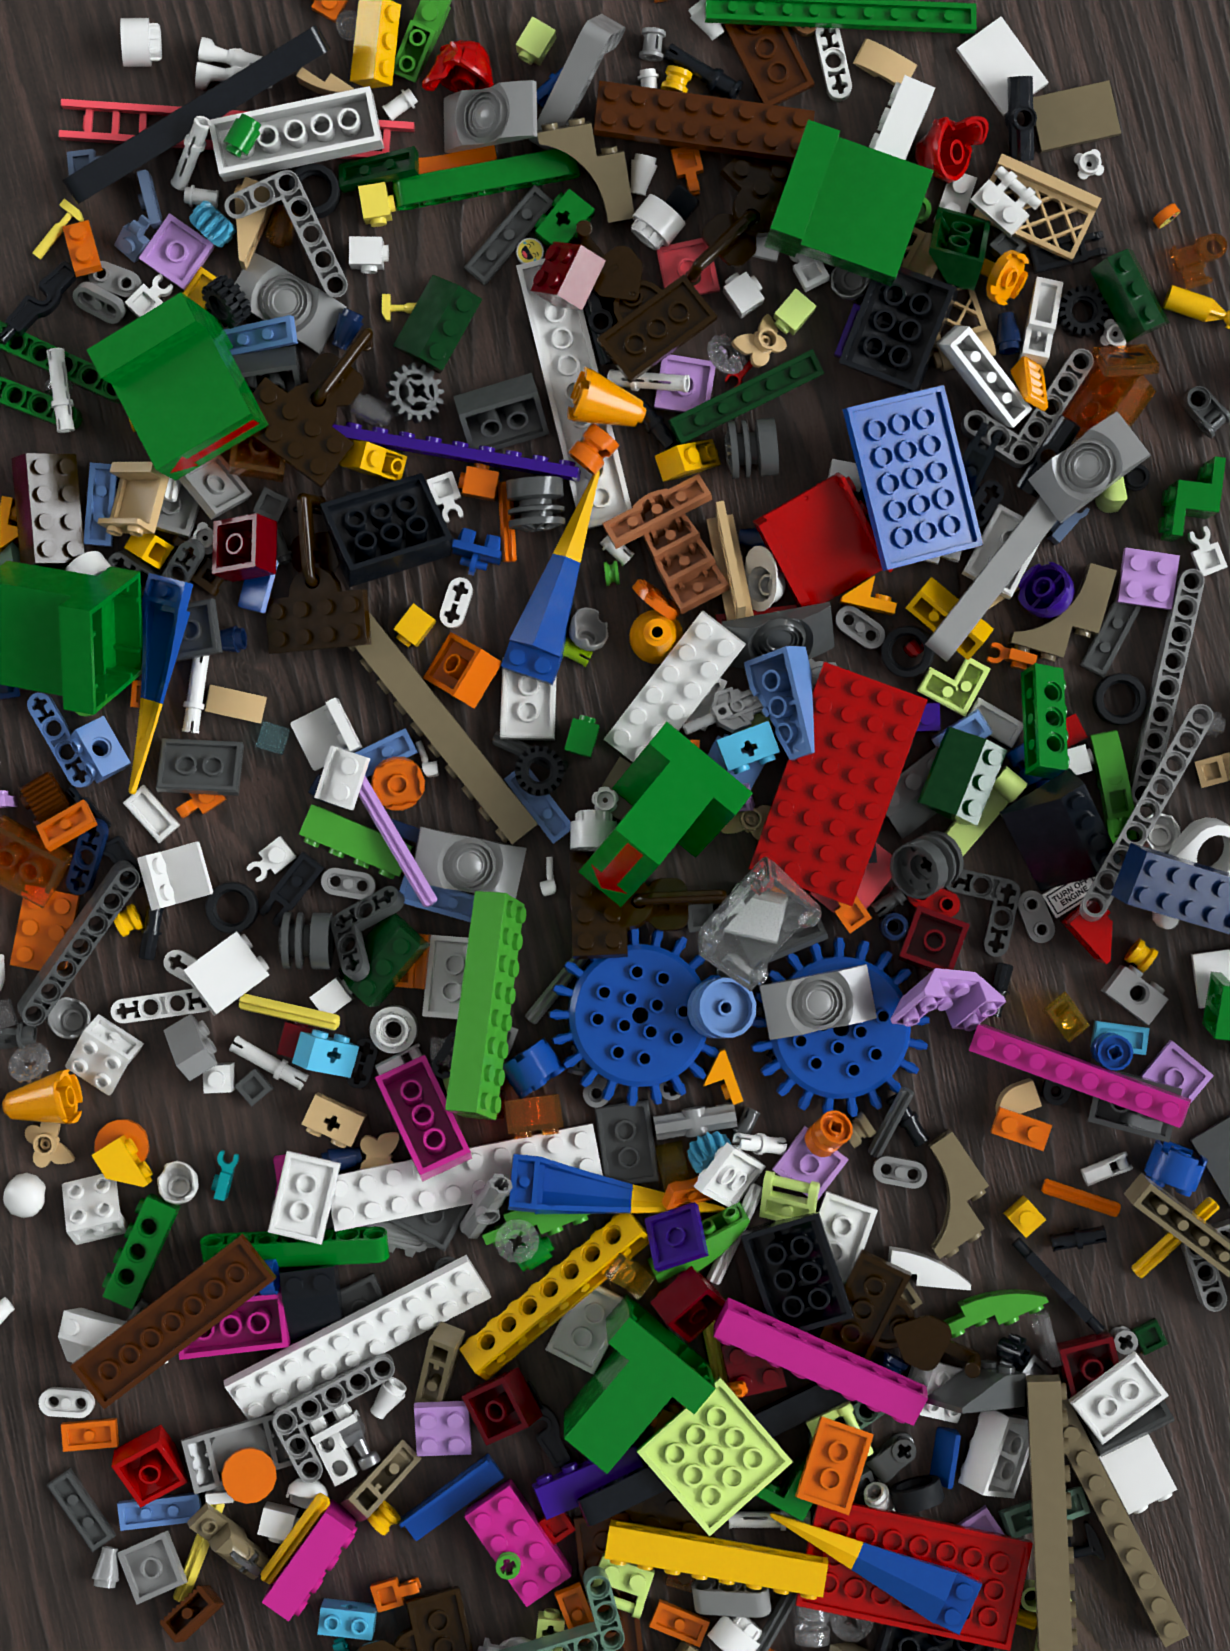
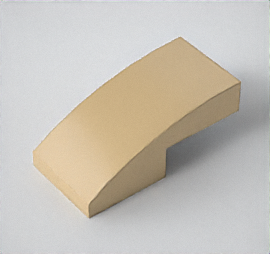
[853,39,917,86]
[296,67,354,96]
[204,685,267,724]
[1195,752,1230,788]

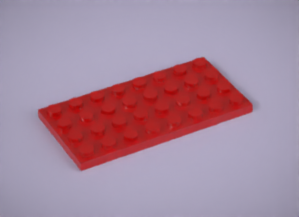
[748,662,928,906]
[795,1503,1033,1651]

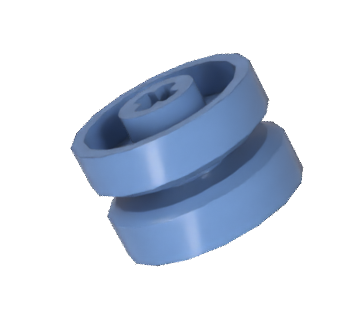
[687,978,756,1039]

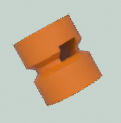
[568,423,619,475]
[805,1110,853,1157]

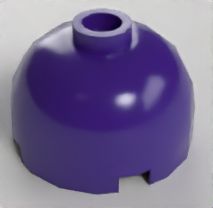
[1018,562,1075,618]

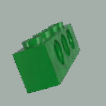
[1021,663,1070,779]
[102,1193,181,1310]

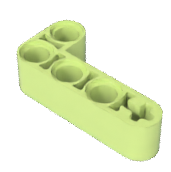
[945,766,1028,856]

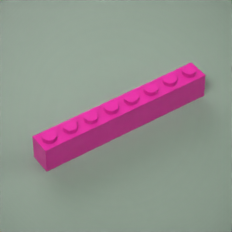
[969,1024,1192,1128]
[713,1297,928,1426]

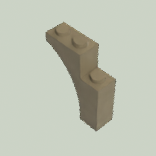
[537,117,634,223]
[1007,563,1117,662]
[927,1129,989,1259]

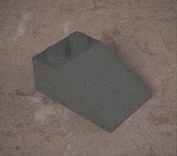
[1088,1067,1182,1143]
[926,1360,1026,1414]

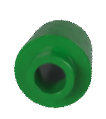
[223,114,261,158]
[512,1234,555,1272]

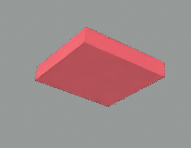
[656,238,720,295]

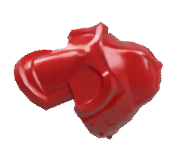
[422,40,494,93]
[915,115,989,184]

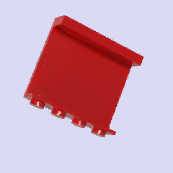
[753,472,893,607]

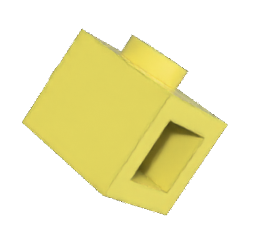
[358,182,396,227]

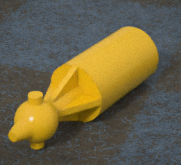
[1163,285,1230,329]

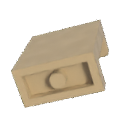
[97,462,169,537]

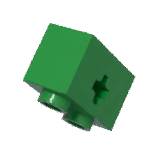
[535,189,595,247]
[564,715,600,758]

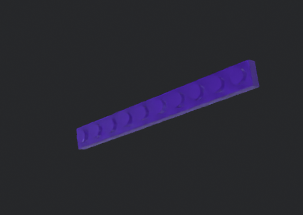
[333,421,581,482]

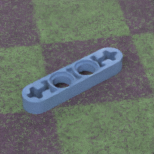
[27,693,94,788]

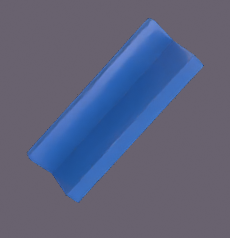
[399,1453,504,1541]

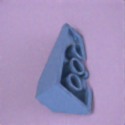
[744,646,815,760]

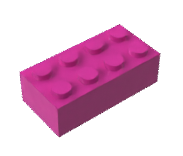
[375,1055,472,1182]
[179,1288,291,1360]
[464,1478,572,1607]
[262,1499,358,1621]

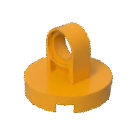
[980,250,1029,305]

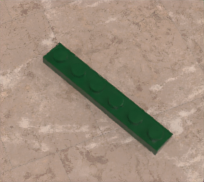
[668,349,825,445]

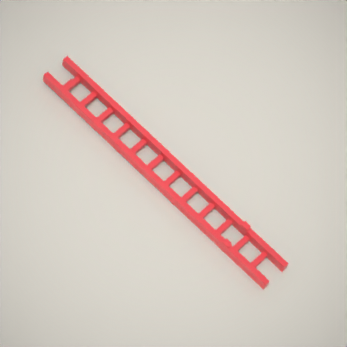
[59,99,415,160]

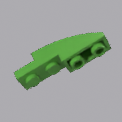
[394,0,452,83]
[1090,730,1137,843]
[647,1202,750,1283]
[482,1210,590,1247]
[943,1289,1049,1338]

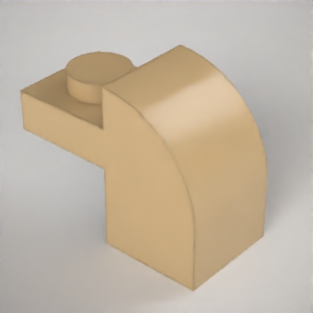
[995,1078,1042,1114]

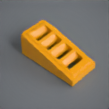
[1010,356,1048,411]

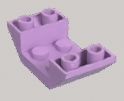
[891,968,1006,1031]

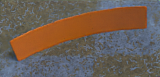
[419,145,497,174]

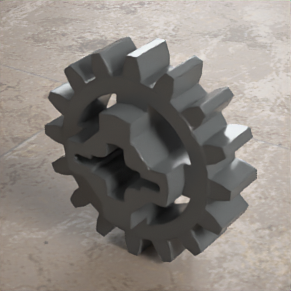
[385,363,445,424]

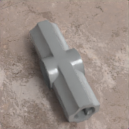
[653,1103,738,1140]
[460,1174,512,1239]

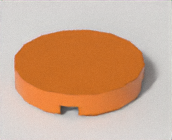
[632,579,680,621]
[371,757,425,811]
[94,1119,149,1162]
[221,1447,277,1504]

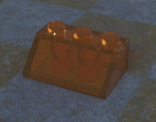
[1063,358,1156,440]
[0,815,74,908]

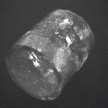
[794,1605,831,1647]

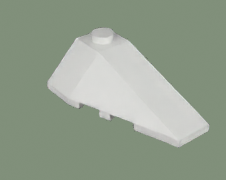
[58,1308,168,1363]

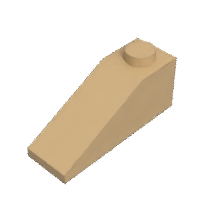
[233,176,276,271]

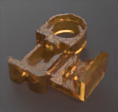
[1170,233,1227,290]

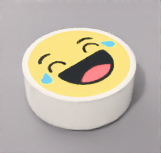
[516,238,544,264]

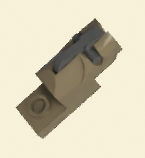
[187,1502,269,1580]

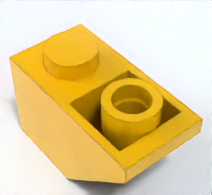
[340,439,407,481]
[655,439,721,482]
[91,1135,153,1187]

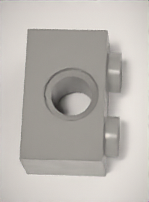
[1101,964,1169,1025]

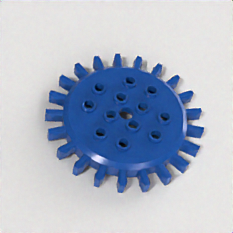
[548,929,721,1106]
[751,937,930,1117]

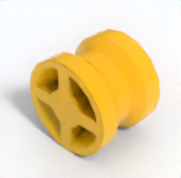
[661,65,692,93]
[114,904,144,937]
[1124,938,1158,973]
[367,1500,401,1535]

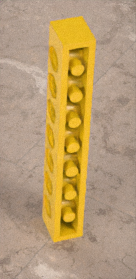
[459,1213,649,1381]

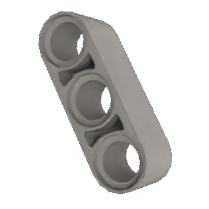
[691,1577,771,1618]

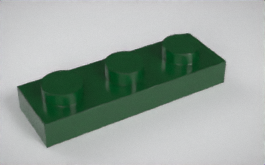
[339,146,419,193]

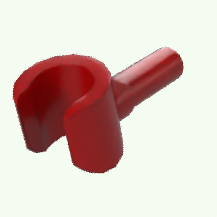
[725,360,753,387]
[903,638,924,658]

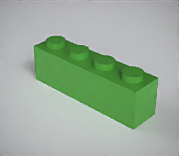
[299,804,414,879]

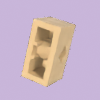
[301,1092,367,1148]

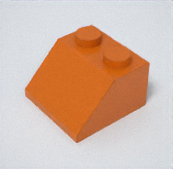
[423,632,502,709]

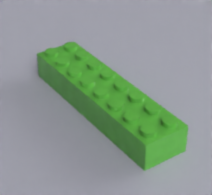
[445,891,526,1120]

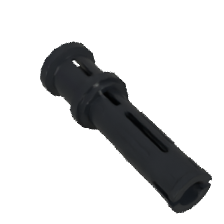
[663,43,744,99]

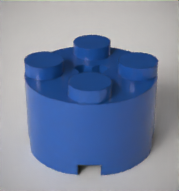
[503,1038,566,1099]
[1144,1140,1208,1197]

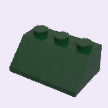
[929,207,991,290]
[1090,249,1170,343]
[393,275,482,373]
[917,727,1007,826]
[339,913,430,1007]

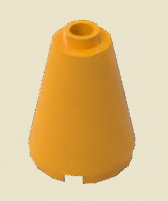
[567,367,646,427]
[629,610,683,664]
[2,1069,83,1124]

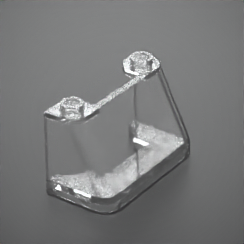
[698,856,821,992]

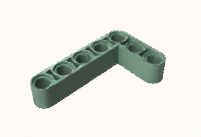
[499,1566,625,1651]

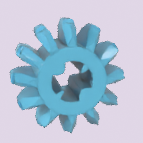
[189,201,237,248]
[687,1131,732,1173]

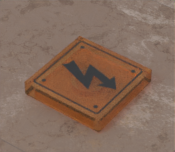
[1092,344,1159,377]

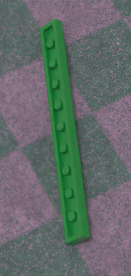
[705,0,977,34]

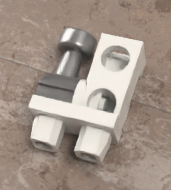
[309,1403,381,1486]

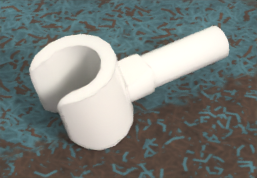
[415,741,439,777]
[539,857,557,896]

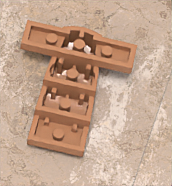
[602,474,730,615]

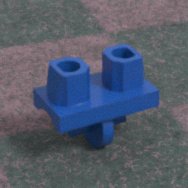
[452,528,502,576]

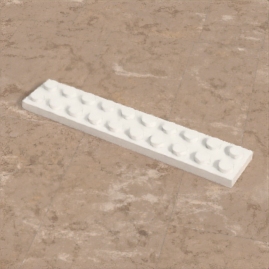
[516,258,632,529]
[330,1123,603,1231]
[223,1255,491,1420]

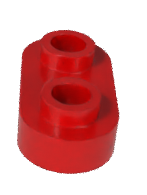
[907,889,960,917]

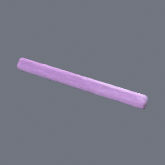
[358,776,437,907]

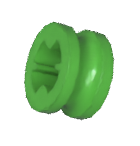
[603,560,620,586]
[496,1551,521,1580]

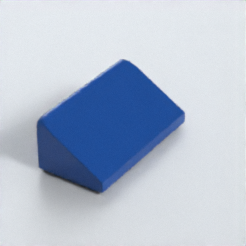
[238,560,279,613]
[930,1427,961,1489]

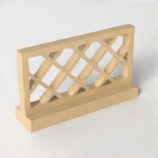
[973,154,1102,262]
[706,501,754,621]

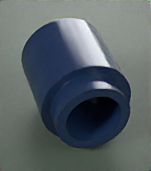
[879,912,909,940]

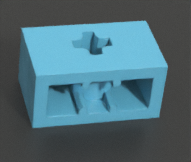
[716,721,780,774]
[292,1029,360,1078]
[317,1598,377,1641]

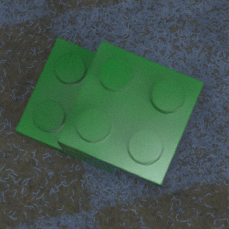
[1158,456,1226,542]
[1202,971,1230,1040]
[756,1457,813,1522]

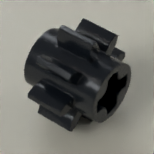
[996,1333,1031,1369]

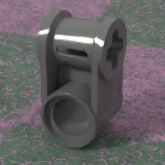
[1180,386,1230,438]
[865,1432,916,1483]

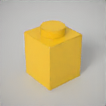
[124,534,174,570]
[394,603,437,648]
[1003,1195,1046,1238]

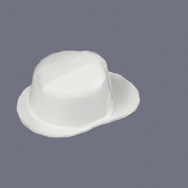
[745,546,786,612]

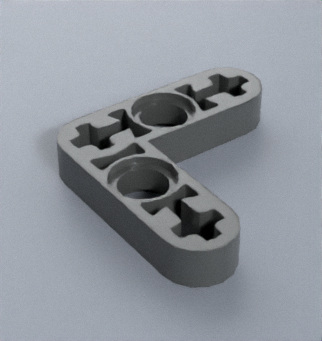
[108,539,205,595]
[945,869,1020,957]
[331,886,405,982]

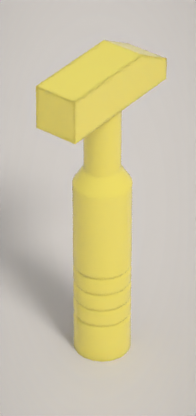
[32,198,84,260]
[382,294,417,322]

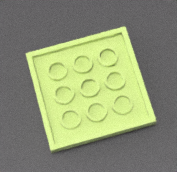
[636,1376,793,1536]

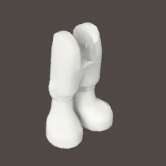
[195,37,273,90]

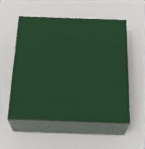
[1130,1318,1168,1356]

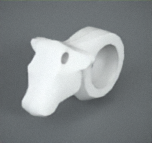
[1152,817,1230,930]

